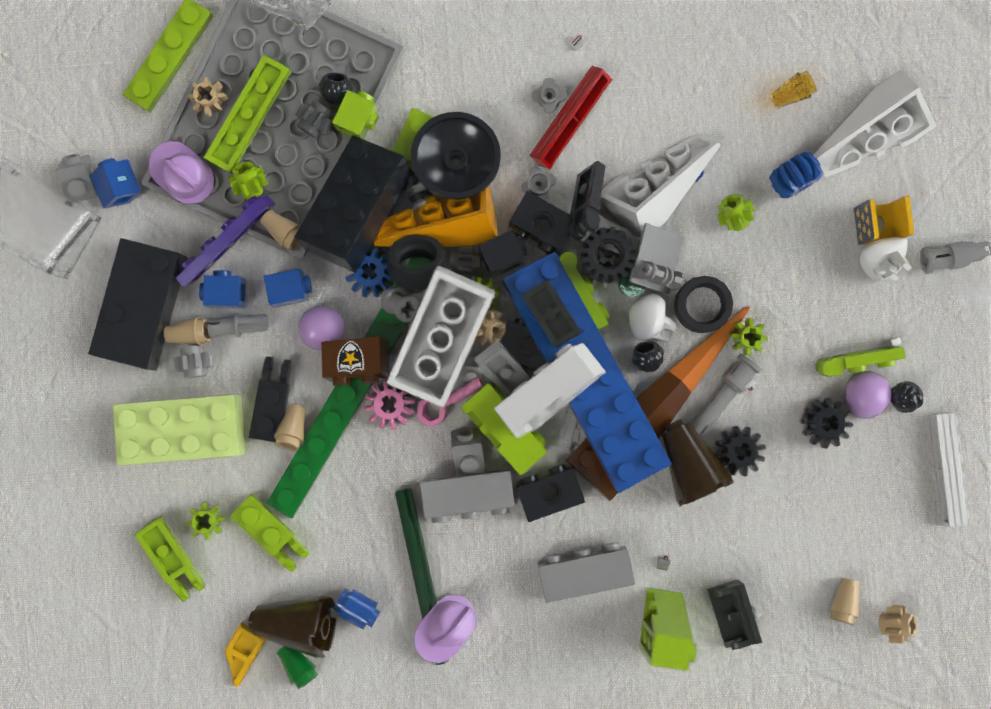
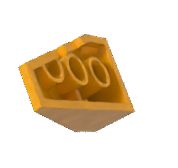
[373,186,498,247]

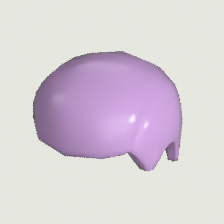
[298,306,344,350]
[843,371,892,419]

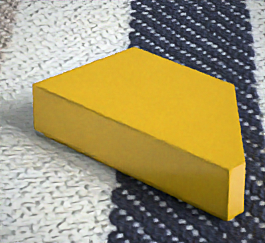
[225,622,266,688]

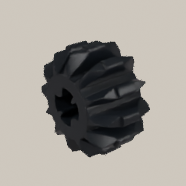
[800,398,853,449]
[714,426,766,477]

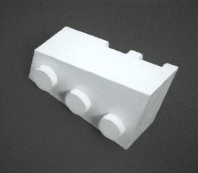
[494,343,606,438]

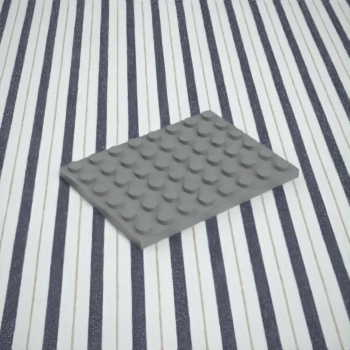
[141,0,404,261]

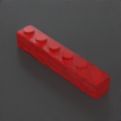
[529,65,612,169]

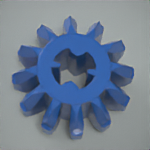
[769,152,824,198]
[345,248,393,298]

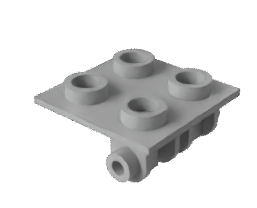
[629,223,686,294]

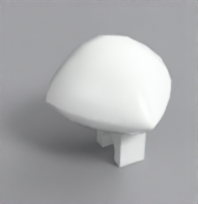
[859,237,912,281]
[629,293,676,342]

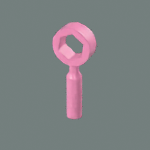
[417,377,485,426]

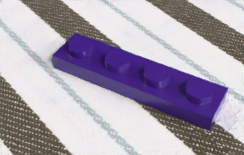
[176,195,276,287]

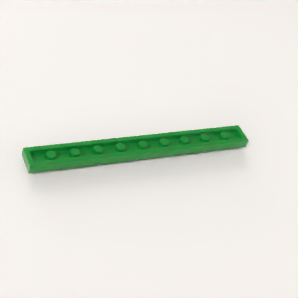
[267,256,433,518]

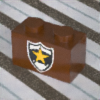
[321,336,390,386]

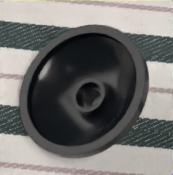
[411,112,501,200]

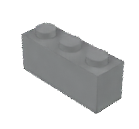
[420,469,515,523]
[537,542,635,603]

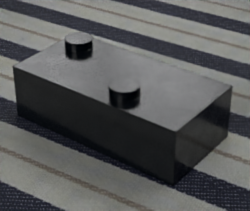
[88,238,188,371]

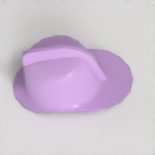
[148,141,214,204]
[414,595,476,663]

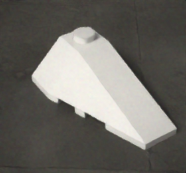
[813,70,936,178]
[600,134,720,237]

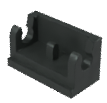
[522,279,582,348]
[707,580,763,650]

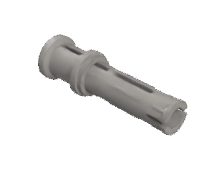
[690,353,762,437]

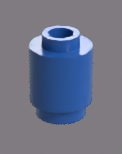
[333,588,381,630]

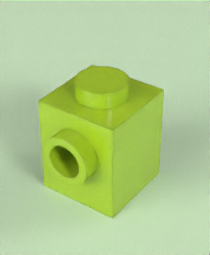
[332,90,380,139]

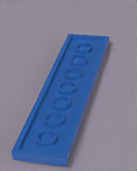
[502,252,672,494]

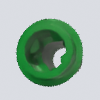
[277,646,318,690]

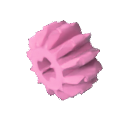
[364,379,415,430]

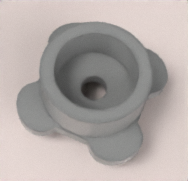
[532,78,567,113]
[522,167,556,200]

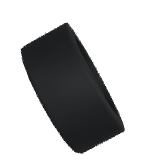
[387,234,446,291]
[674,276,734,333]

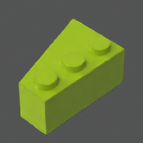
[461,383,548,476]
[639,587,697,671]

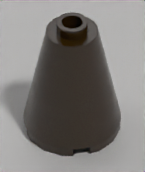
[662,419,734,507]
[248,596,336,658]

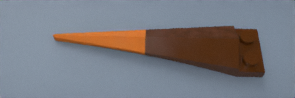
[565,306,750,501]

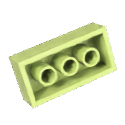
[113,395,246,466]

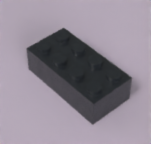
[294,135,412,273]

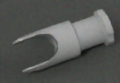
[919,241,991,274]

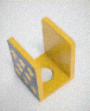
[854,195,914,246]

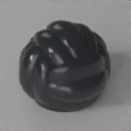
[318,73,353,104]
[632,341,664,372]
[891,381,924,413]

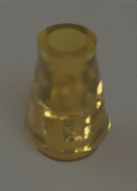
[770,71,817,109]

